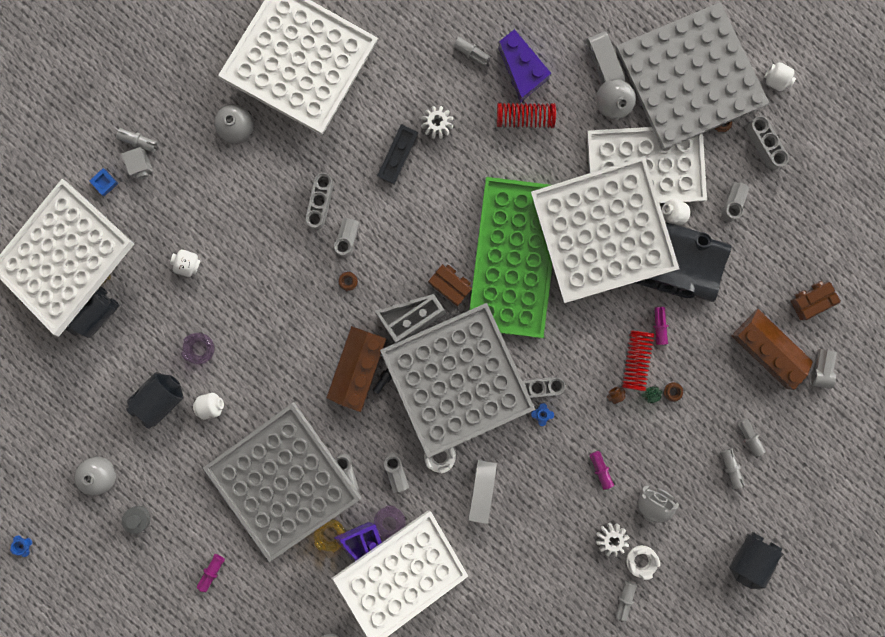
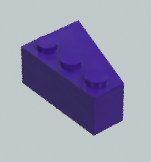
[498,29,551,103]
[334,522,382,562]

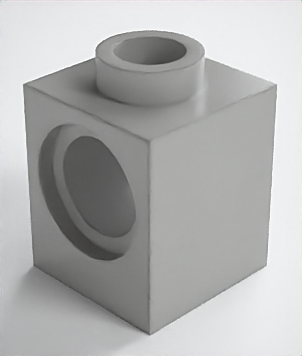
[122,147,153,179]

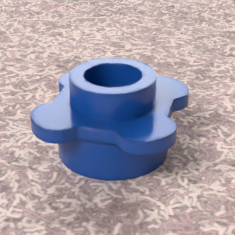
[531,403,554,426]
[10,535,32,557]

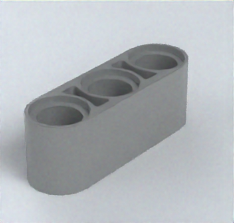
[586,32,625,83]
[746,116,789,170]
[306,173,334,229]
[522,377,566,398]

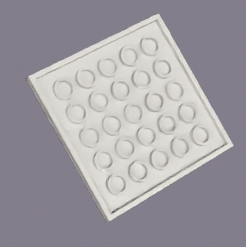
[218,0,378,135]
[531,156,679,303]
[0,179,134,337]

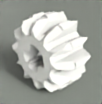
[421,106,453,139]
[596,523,629,557]

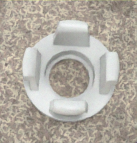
[424,447,456,473]
[626,545,660,580]

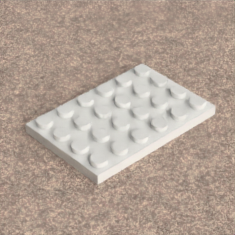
[587,127,707,204]
[331,511,468,637]

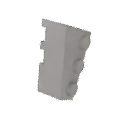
[375,294,446,343]

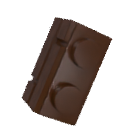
[428,264,472,307]
[790,281,841,320]

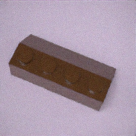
[731,309,813,390]
[326,326,388,412]

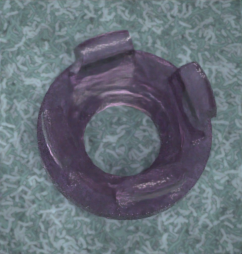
[181,333,215,364]
[374,505,406,539]

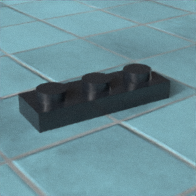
[377,124,419,185]

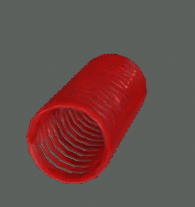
[497,102,556,128]
[621,331,655,391]

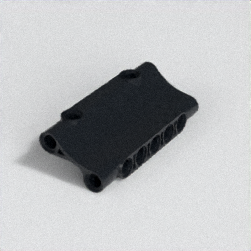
[635,222,732,302]

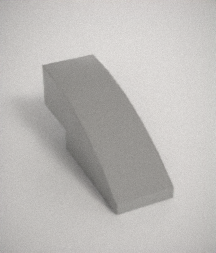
[468,460,497,524]

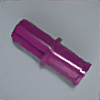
[653,306,669,345]
[590,451,614,490]
[197,554,225,592]

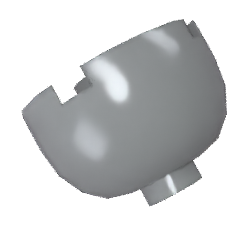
[596,79,636,119]
[214,104,254,144]
[74,457,116,496]
[638,486,679,523]

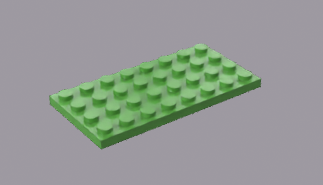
[469,177,552,338]

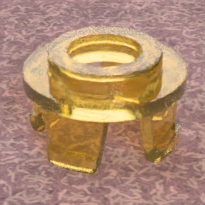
[314,519,345,552]

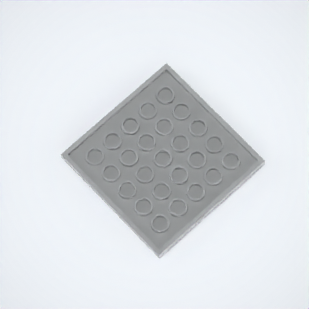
[615,2,770,150]
[380,303,535,458]
[203,403,362,562]

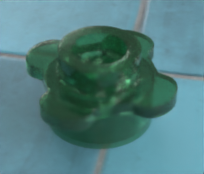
[641,386,663,403]

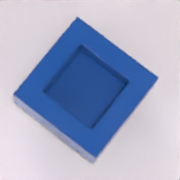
[89,168,118,196]

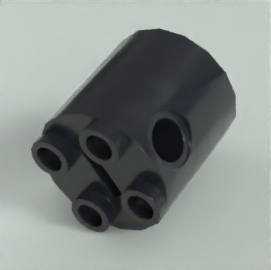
[66,286,120,338]
[126,372,184,429]
[729,532,784,589]

